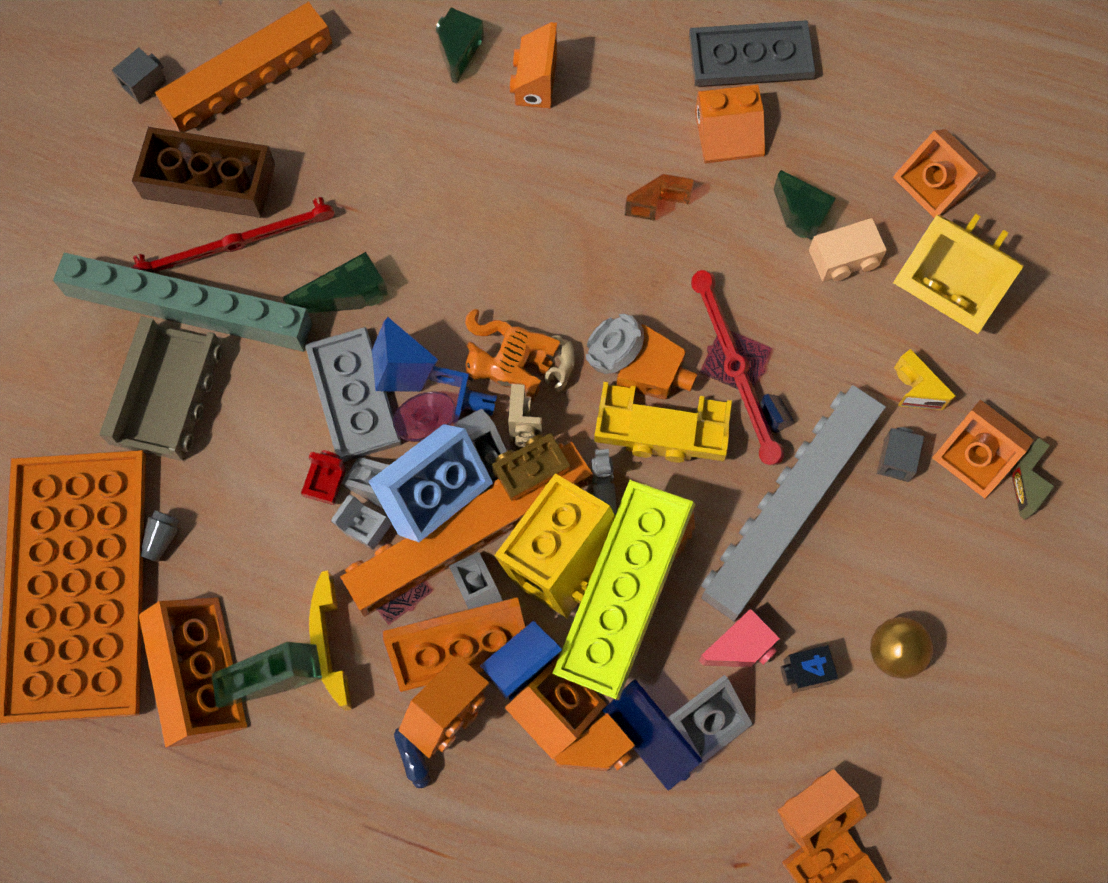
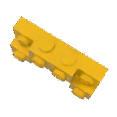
[594,382,732,463]

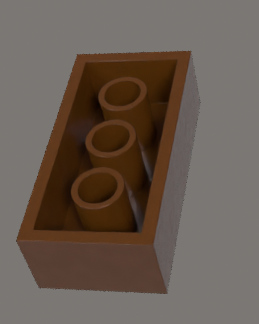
[132,127,275,218]

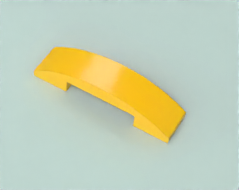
[309,570,352,711]

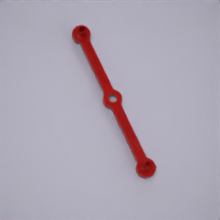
[131,197,335,273]
[691,270,785,466]

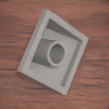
[665,675,753,766]

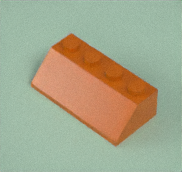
[139,597,247,748]

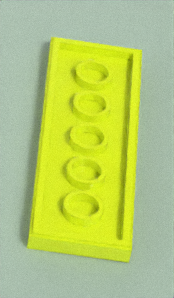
[552,480,695,700]

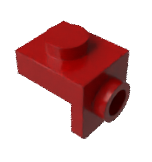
[301,450,346,505]

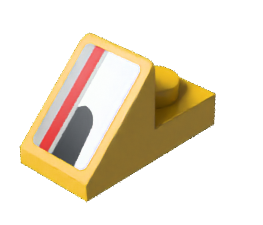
[894,349,955,410]

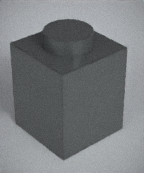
[112,47,167,104]
[877,427,924,482]

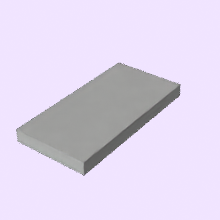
[305,327,401,462]

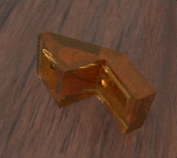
[625,174,694,221]

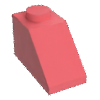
[698,609,780,667]

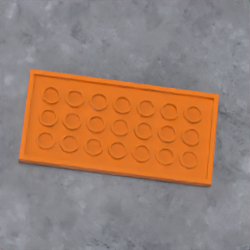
[0,450,146,725]

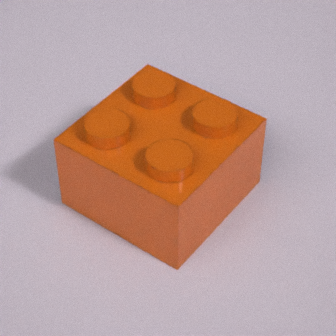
[398,655,489,758]

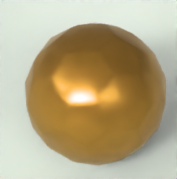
[870,617,933,679]

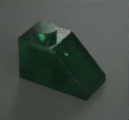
[436,7,484,84]
[773,170,836,240]

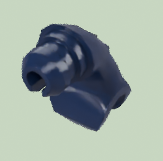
[394,727,430,789]

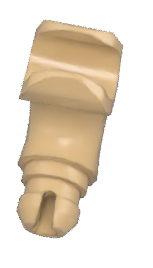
[545,335,575,393]

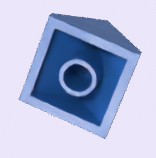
[372,317,438,392]
[480,621,562,699]

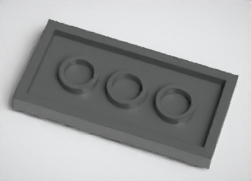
[689,20,815,86]

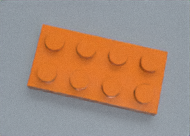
[383,597,525,692]

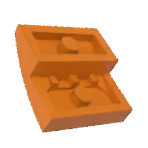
[782,831,886,883]

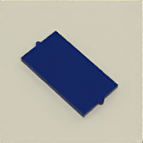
[603,679,703,791]

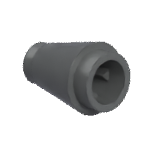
[140,510,180,562]

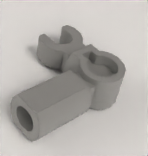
[591,449,617,515]

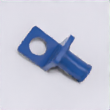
[429,366,497,423]

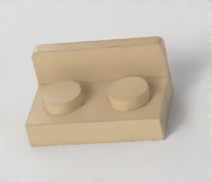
[508,384,542,447]

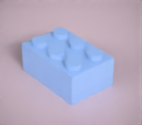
[368,424,493,542]

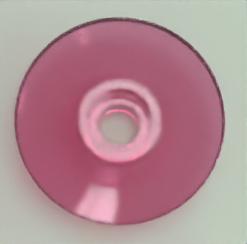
[393,391,456,442]

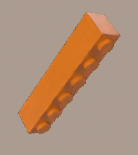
[155,1,332,132]

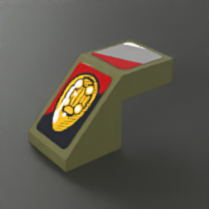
[1011,438,1054,520]

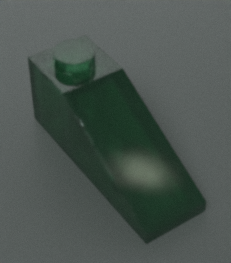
[282,252,388,313]
[212,642,322,707]

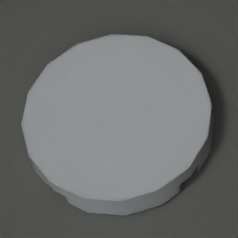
[586,314,644,374]

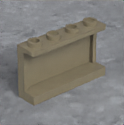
[99,316,223,461]

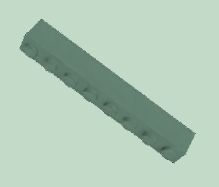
[53,252,313,352]

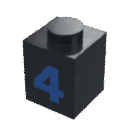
[781,645,838,693]

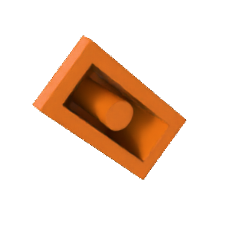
[554,713,635,771]

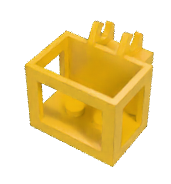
[893,213,1024,334]
[494,473,615,618]

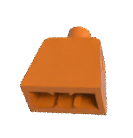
[616,324,698,399]

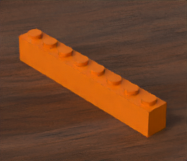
[340,442,593,617]

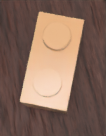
[809,218,887,282]

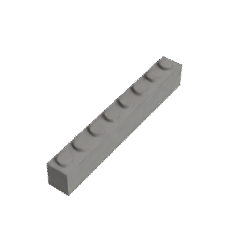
[701,385,886,622]

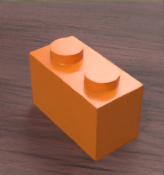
[777,769,867,858]

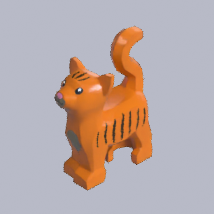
[465,309,560,402]

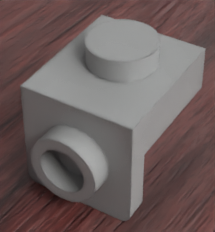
[331,495,392,550]

